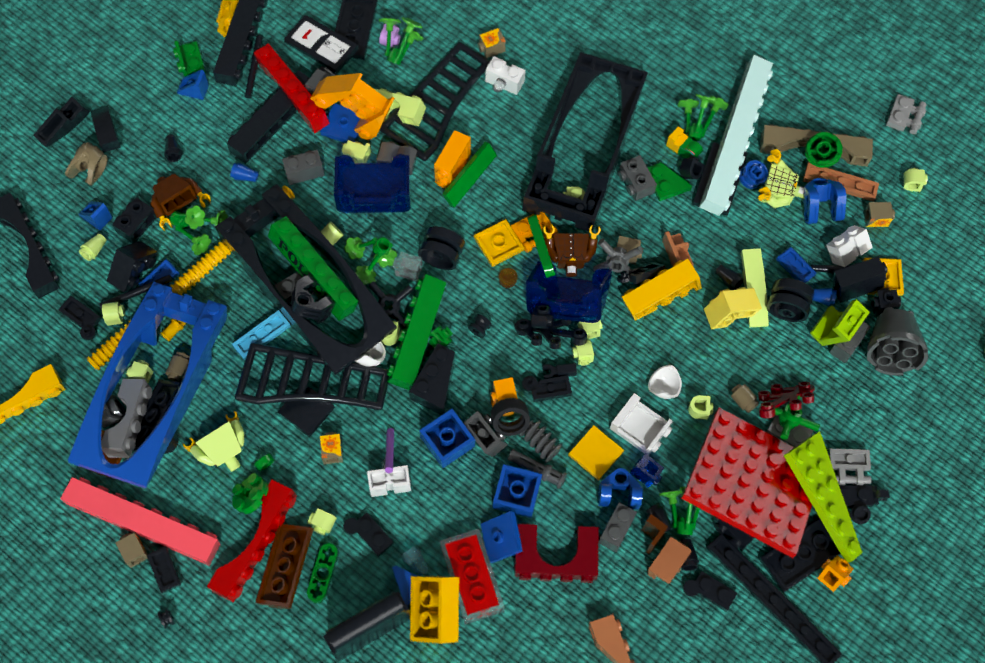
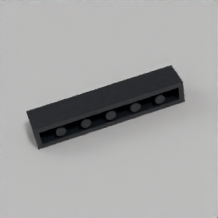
[213,0,267,86]
[227,70,310,164]

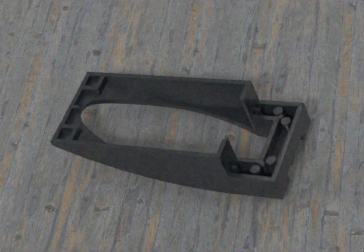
[522,52,648,232]
[215,184,397,375]

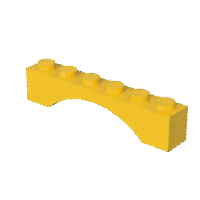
[0,364,66,424]

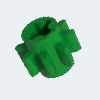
[429,326,453,349]

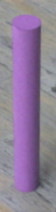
[385,428,395,473]

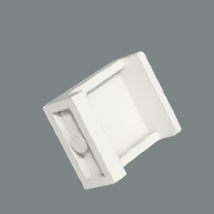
[610,393,673,456]

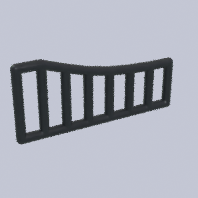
[380,42,490,161]
[235,343,389,410]

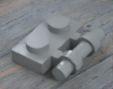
[886,94,927,134]
[828,449,871,486]

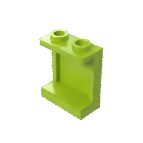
[810,299,870,346]

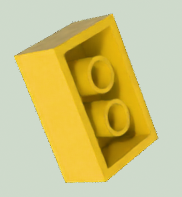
[410,576,459,644]

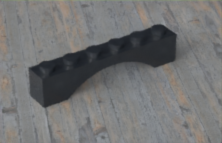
[0,192,59,298]

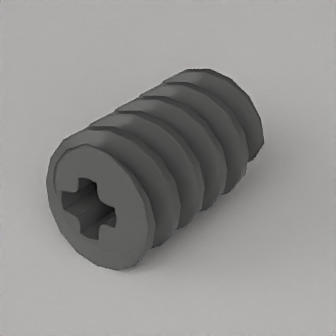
[519,420,563,463]

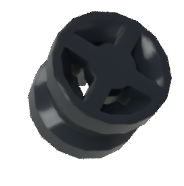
[468,314,492,338]

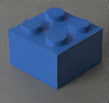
[419,409,475,468]
[493,464,542,519]

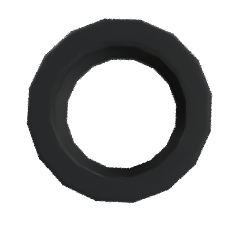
[491,398,530,436]

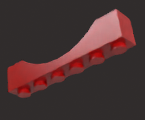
[253,43,329,133]
[207,479,297,603]

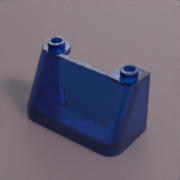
[334,154,411,213]
[526,261,612,323]

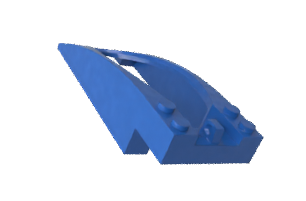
[68,282,227,489]

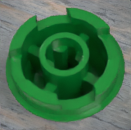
[805,132,843,168]

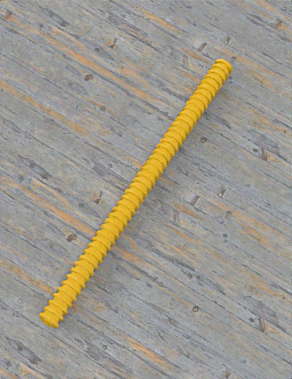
[87,185,295,370]

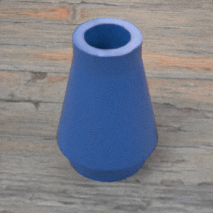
[230,163,259,182]
[813,288,837,306]

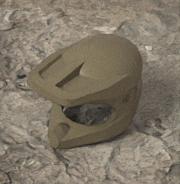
[65,142,107,186]

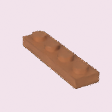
[803,163,879,202]

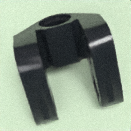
[291,274,335,324]

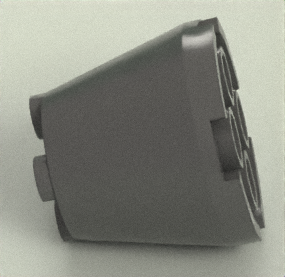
[867,307,928,376]

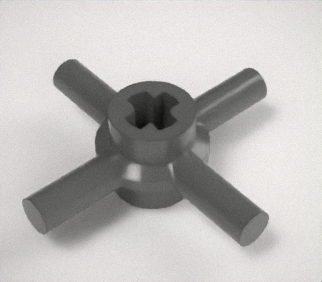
[593,239,643,274]

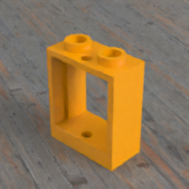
[434,130,471,188]

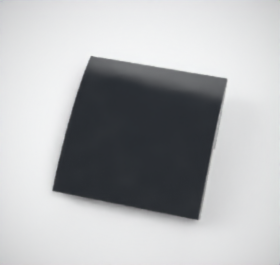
[278,386,335,437]

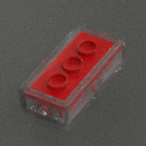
[440,529,505,625]

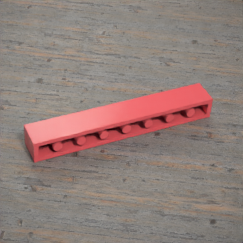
[60,477,221,566]

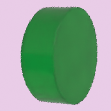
[254,453,275,471]

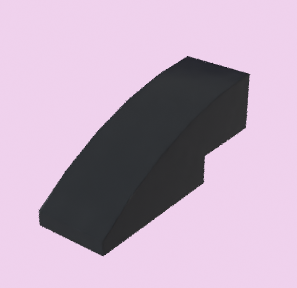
[33,97,91,147]
[91,106,121,153]

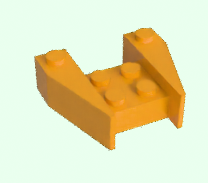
[310,73,395,140]

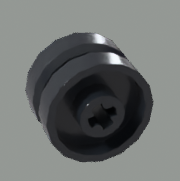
[418,226,465,270]
[766,278,814,322]

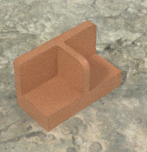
[662,231,694,267]
[648,537,691,584]

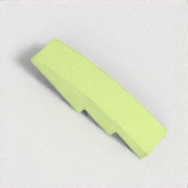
[741,248,769,328]

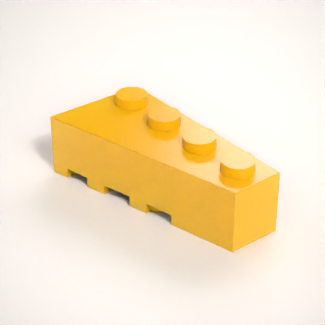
[622,259,702,320]

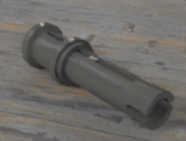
[508,449,568,489]

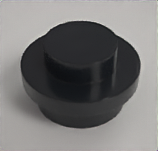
[850,504,871,524]

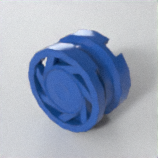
[739,160,768,189]

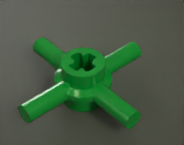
[775,395,820,440]

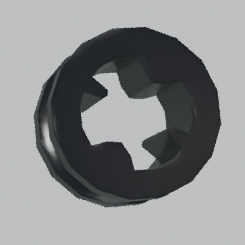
[157,607,175,629]

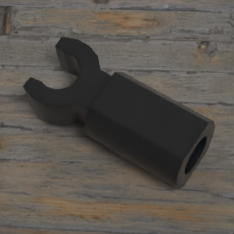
[542,363,577,379]

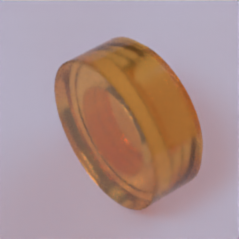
[499,268,518,288]

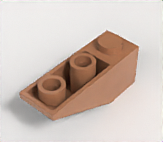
[588,615,635,663]

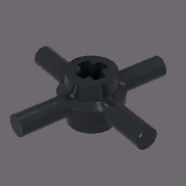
[368,281,413,329]

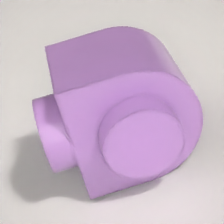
[379,24,400,48]

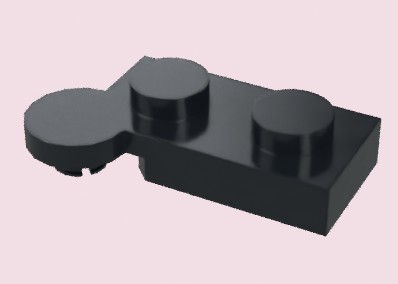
[617,262,665,284]
[58,296,101,340]
[522,375,572,402]
[343,513,394,557]
[683,571,738,612]

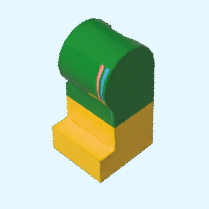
[666,126,703,158]

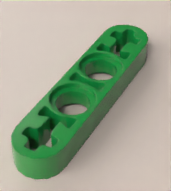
[527,214,556,278]

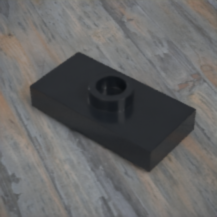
[147,546,182,593]

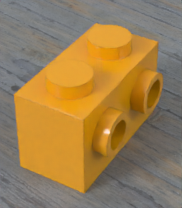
[491,377,518,417]

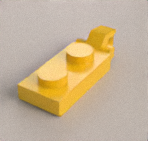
[216,0,238,37]

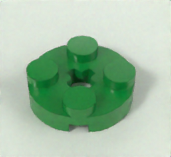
[232,473,269,514]

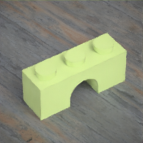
[374,89,426,126]

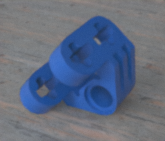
[803,178,847,224]
[598,468,643,510]

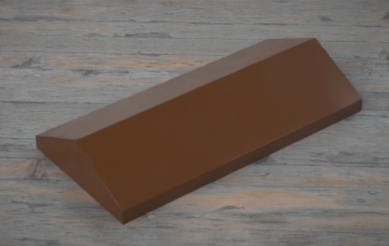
[255,524,314,609]

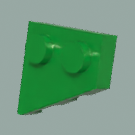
[647,163,692,202]

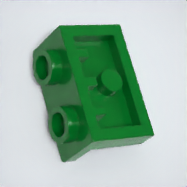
[173,40,206,77]

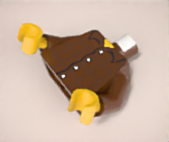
[151,174,211,231]
[542,225,601,277]

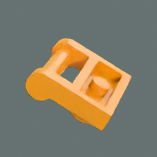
[511,212,559,253]

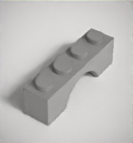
[101,379,152,458]

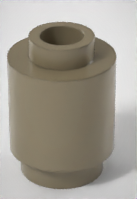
[165,352,190,382]
[731,384,760,413]

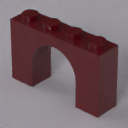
[515,524,599,583]

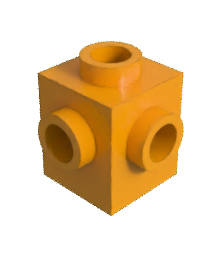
[818,555,854,592]

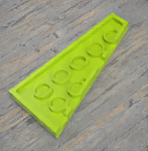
[784,431,862,563]

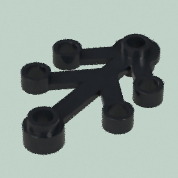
[514,311,587,349]

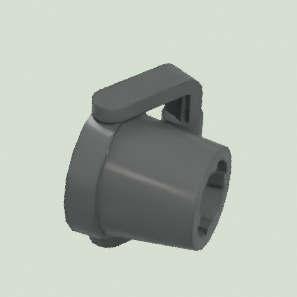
[102,395,126,428]

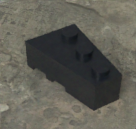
[409,343,455,416]

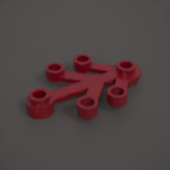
[758,381,815,418]

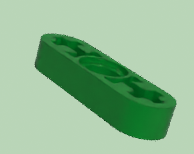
[307,543,339,603]

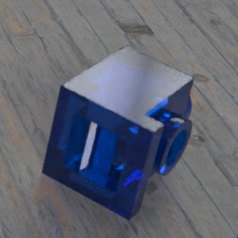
[629,453,664,488]

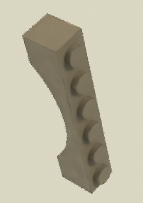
[760,125,873,167]

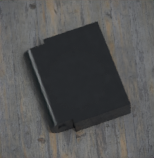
[323,591,410,662]

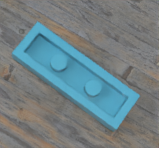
[232,310,291,360]

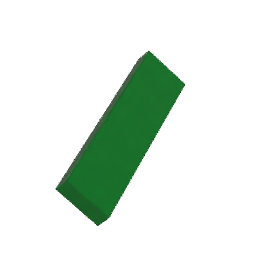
[442,142,497,208]

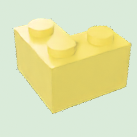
[704,287,762,329]

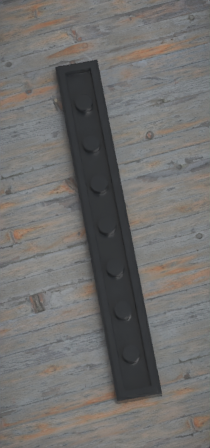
[706,533,843,663]

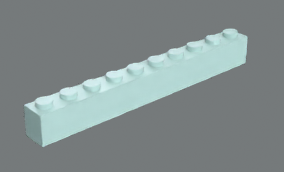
[699,55,773,216]

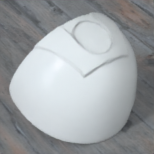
[355,341,386,367]
[648,365,682,399]

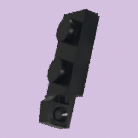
[839,485,890,507]

